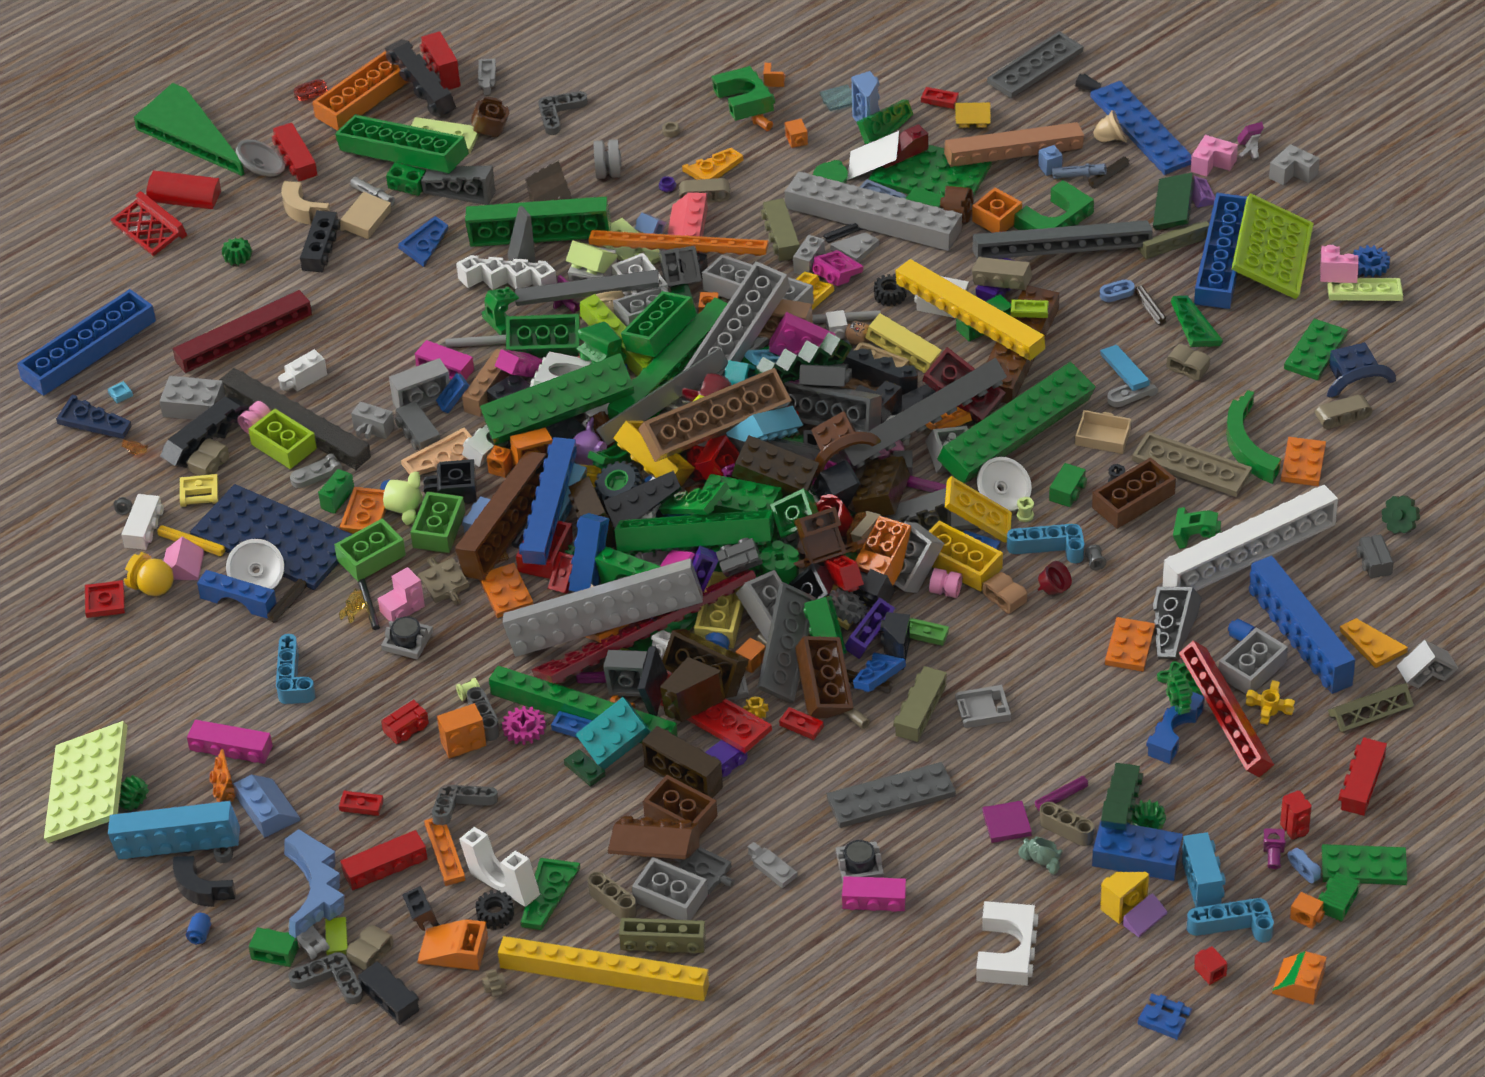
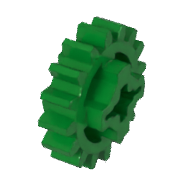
[1166,670,1193,715]

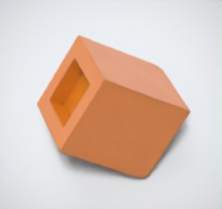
[763,63,785,87]

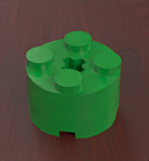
[760,540,799,584]

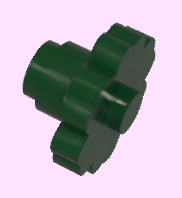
[1382,495,1420,534]

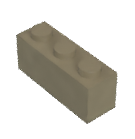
[972,257,1032,290]

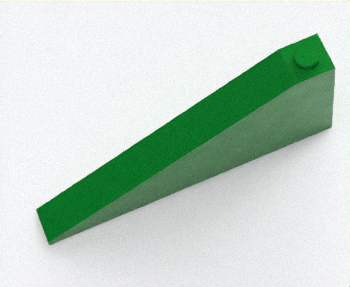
[134,83,245,176]

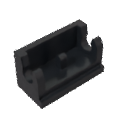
[402,885,439,931]

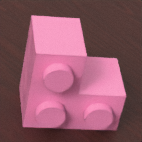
[1191,135,1238,177]
[1320,245,1358,283]
[378,567,425,621]

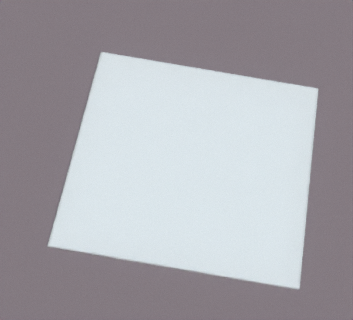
[848,131,899,180]

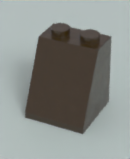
[660,657,725,722]

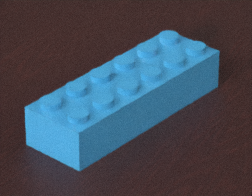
[108,801,240,859]

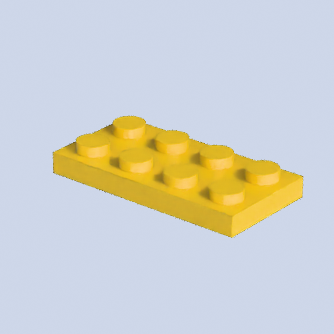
[945,476,1012,543]

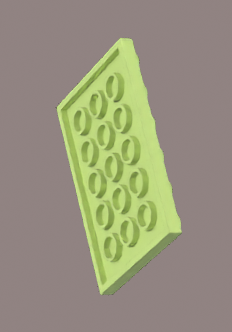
[44,721,128,843]

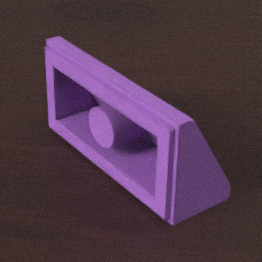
[1192,176,1215,207]
[1123,893,1167,937]

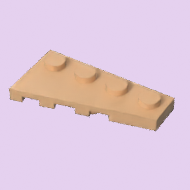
[401,428,472,475]

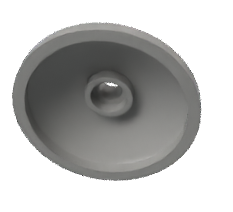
[236,139,285,177]

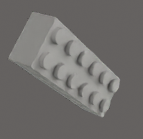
[702,255,814,304]

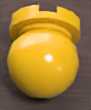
[124,552,174,597]

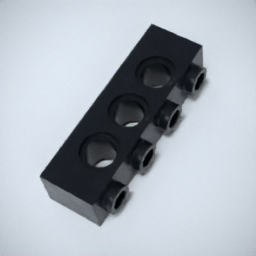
[300,210,341,272]

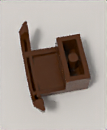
[811,411,881,478]
[793,507,866,568]

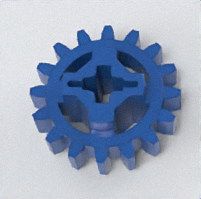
[1353,245,1390,278]

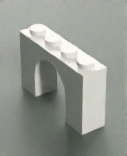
[530,351,591,387]
[459,827,540,907]
[976,901,1039,986]

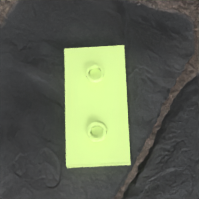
[411,117,479,153]
[604,218,660,265]
[1327,278,1403,301]

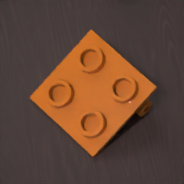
[209,749,235,802]

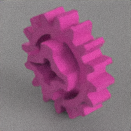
[502,706,546,745]

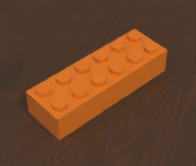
[313,51,408,131]

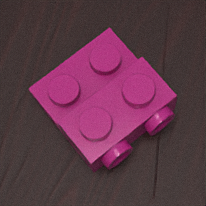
[811,250,864,286]

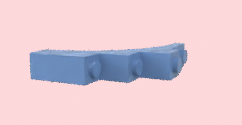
[284,829,345,938]

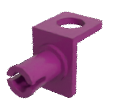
[553,275,580,313]
[1263,828,1286,869]

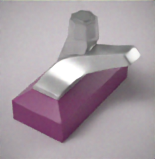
[1237,122,1264,160]

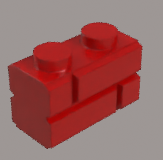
[381,699,429,745]
[1280,790,1312,839]

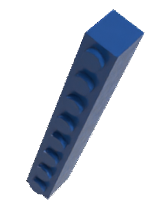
[519,437,577,565]

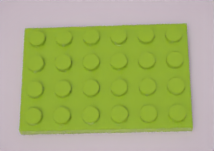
[1232,193,1313,299]

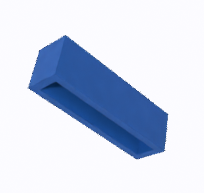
[568,513,609,592]

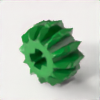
[222,237,252,266]
[119,775,149,811]
[1132,799,1166,829]

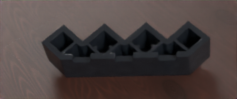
[385,40,457,117]
[841,340,918,395]
[160,396,249,468]

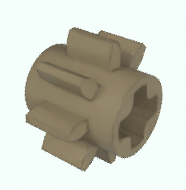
[482,969,506,997]

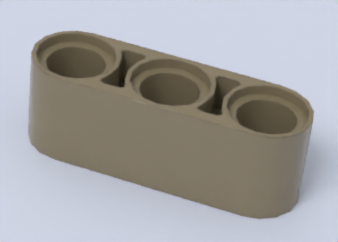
[679,178,730,203]
[1315,395,1372,429]
[1040,802,1094,846]
[588,872,637,919]

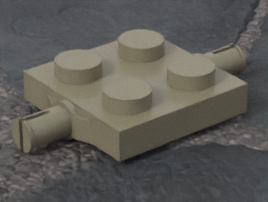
[418,557,470,605]

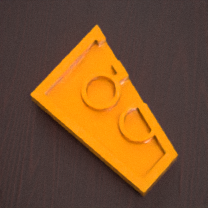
[682,148,744,180]
[1340,618,1408,669]

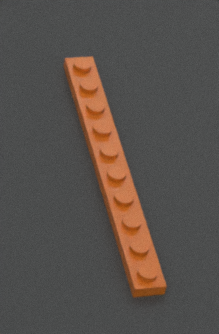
[589,230,768,256]

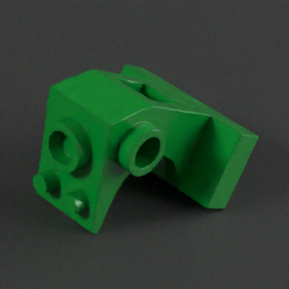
[481,286,519,335]
[1173,507,1221,549]

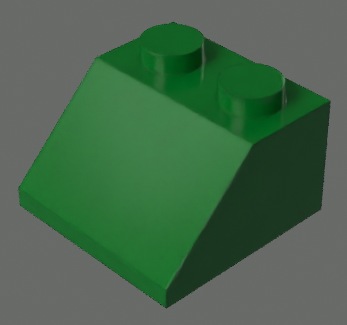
[770,488,818,539]

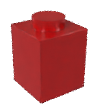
[1194,946,1228,985]

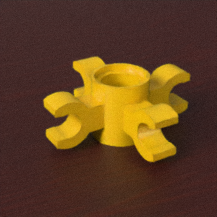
[1245,680,1295,725]

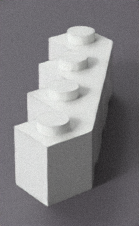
[456,255,557,290]

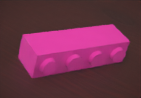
[187,720,273,764]

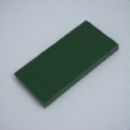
[1153,172,1195,230]

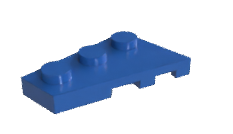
[398,216,448,267]
[853,652,906,692]

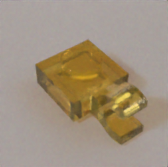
[339,588,364,623]

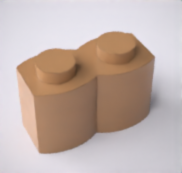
[983,572,1027,614]

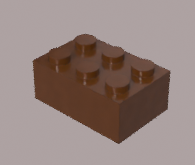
[643,775,718,836]

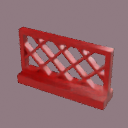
[111,191,187,257]

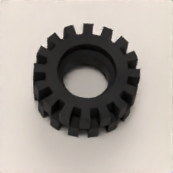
[874,274,907,307]
[476,890,514,930]

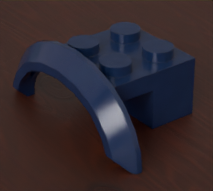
[1327,342,1396,398]

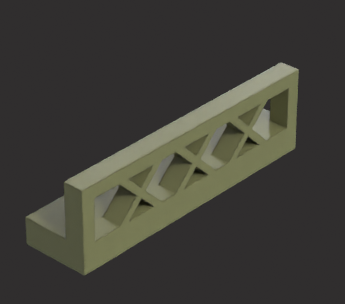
[1137,221,1209,259]
[1328,683,1414,732]

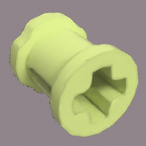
[1017,497,1034,522]
[456,678,480,701]

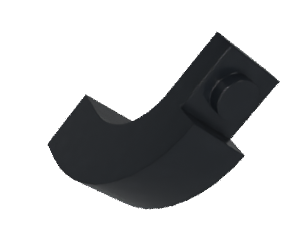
[173,856,236,907]

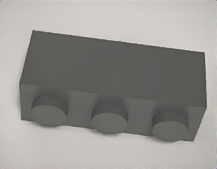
[395,401,441,451]

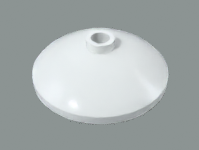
[977,457,1032,511]
[226,539,284,589]

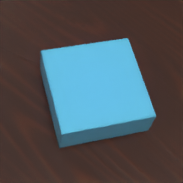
[107,381,133,403]

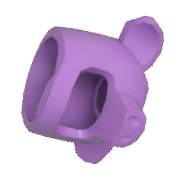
[573,417,607,466]

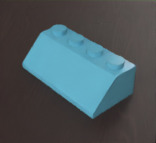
[726,406,803,442]

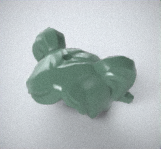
[1018,836,1063,875]

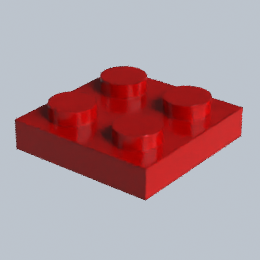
[85,580,125,618]

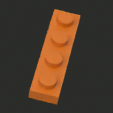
[424,818,466,886]

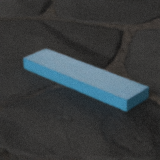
[1100,345,1150,391]

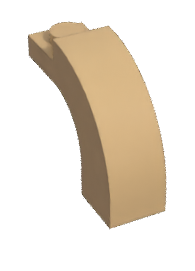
[282,181,330,224]

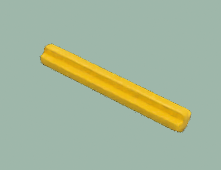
[157,525,225,556]

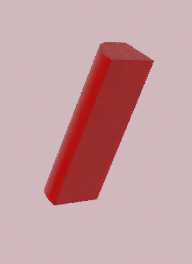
[146,170,221,209]

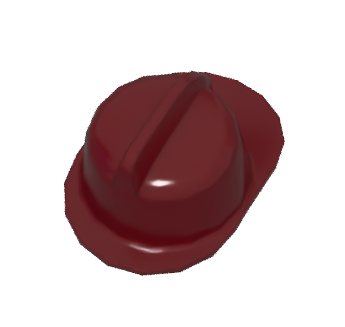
[1037,561,1072,595]

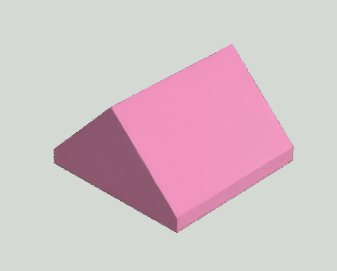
[164,536,204,580]

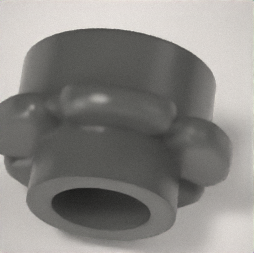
[113,497,132,515]

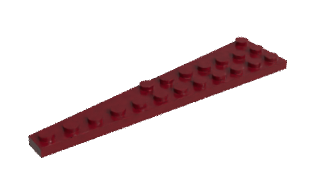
[531,569,756,684]

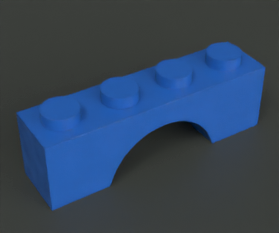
[197,570,277,618]
[1146,692,1205,764]

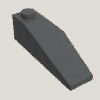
[508,206,536,263]
[1153,587,1202,659]

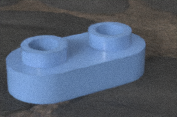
[1100,280,1135,302]
[1287,848,1321,883]

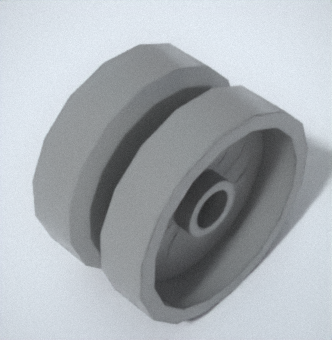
[594,139,622,179]

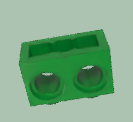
[386,162,426,196]

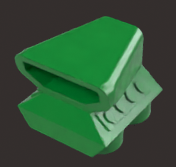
[576,321,627,364]

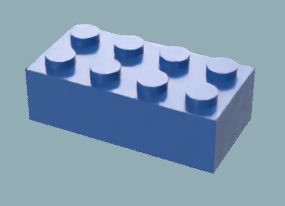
[1092,821,1183,881]

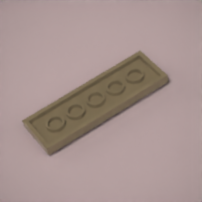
[1132,432,1252,497]

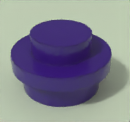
[659,176,676,192]

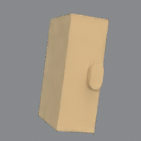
[340,192,391,239]
[1075,410,1131,454]

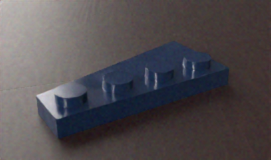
[56,394,132,439]

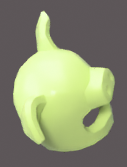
[383,471,423,525]

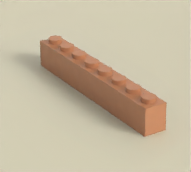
[944,122,1084,167]

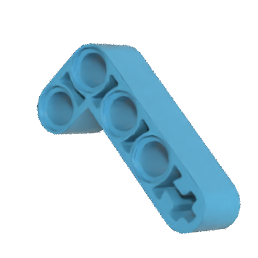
[1007,524,1084,564]
[276,634,316,704]
[1187,898,1274,943]

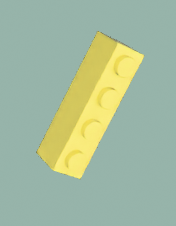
[865,313,942,373]

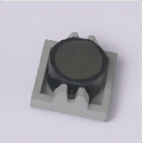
[381,616,433,660]
[836,840,884,882]

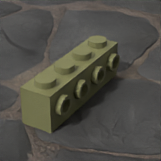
[761,198,800,261]
[893,666,947,742]
[619,918,706,954]

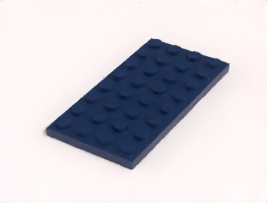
[190,484,352,590]

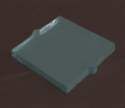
[820,84,852,111]

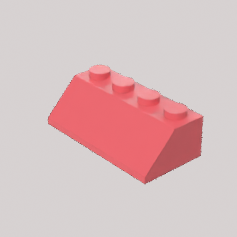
[667,192,708,253]

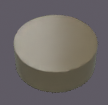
[662,121,680,137]

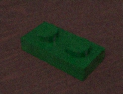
[564,749,606,787]

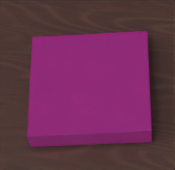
[982,800,1032,843]

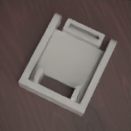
[955,685,1011,728]

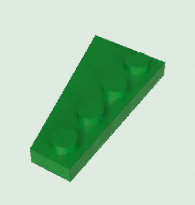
[857,99,914,145]
[1170,295,1223,347]
[521,858,581,930]

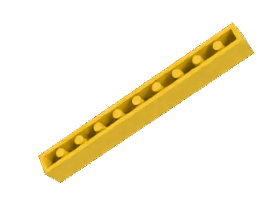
[895,259,1045,361]
[498,936,709,1001]

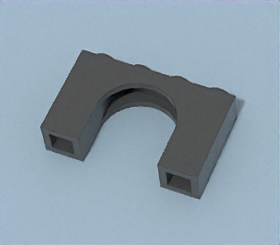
[799,364,852,386]

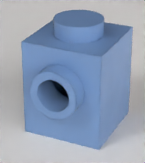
[1038,145,1062,176]
[635,212,667,234]

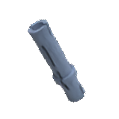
[1052,163,1107,179]

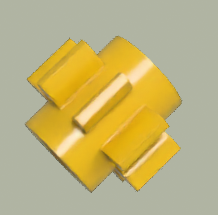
[743,696,768,719]

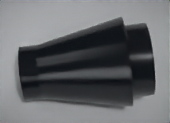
[1075,73,1102,91]

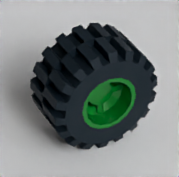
[595,461,645,507]

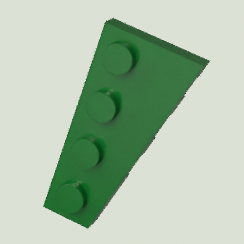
[658,482,730,515]

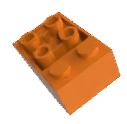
[855,516,911,586]
[417,919,488,970]

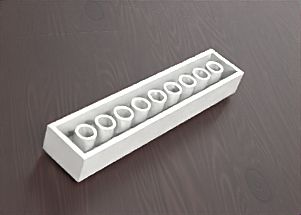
[1163,485,1338,591]

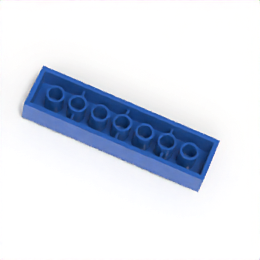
[1194,193,1247,309]
[17,289,156,396]
[1249,555,1356,694]

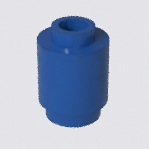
[1228,619,1255,642]
[186,913,211,944]

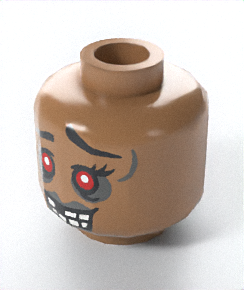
[845,321,871,345]

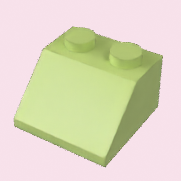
[566,240,618,275]

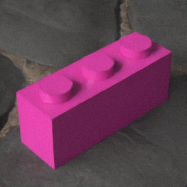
[415,340,474,380]
[495,349,542,378]
[842,876,906,912]

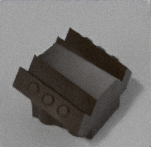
[525,161,572,202]

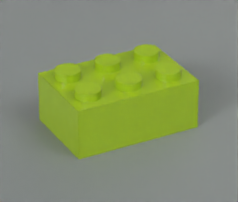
[248,409,317,469]

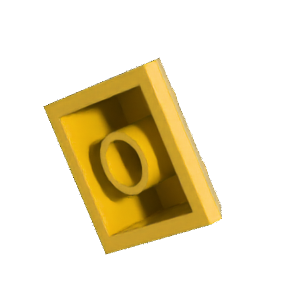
[955,102,990,128]
[1100,872,1149,924]

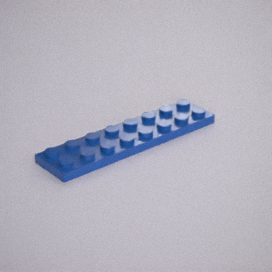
[1090,81,1192,175]

